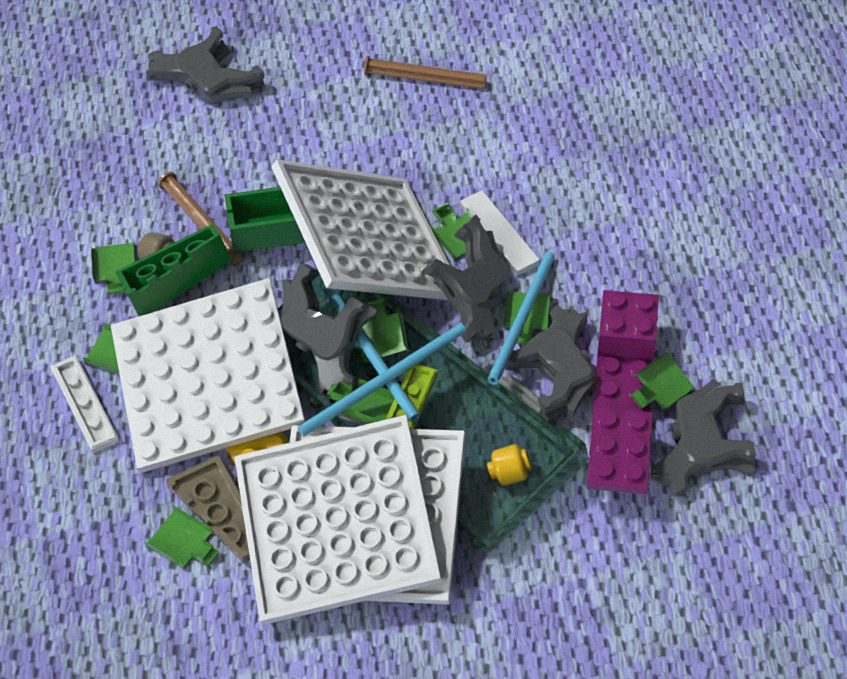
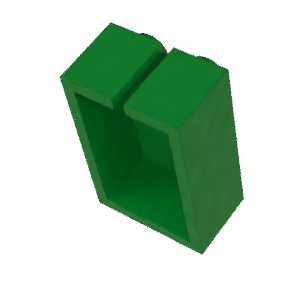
[224,187,306,253]

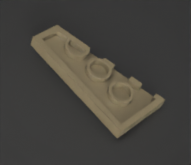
[166,455,250,563]

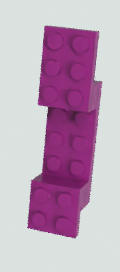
[587,290,659,494]

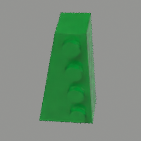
[115,224,232,316]

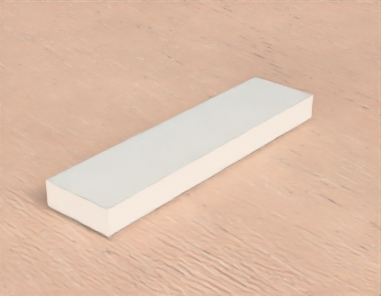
[460,190,540,277]
[50,355,119,454]

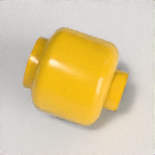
[487,444,532,486]

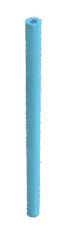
[488,252,555,385]
[321,283,420,422]
[297,323,466,437]

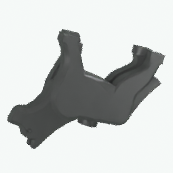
[146,26,265,104]
[421,214,509,343]
[280,263,381,395]
[505,305,596,427]
[650,378,756,497]

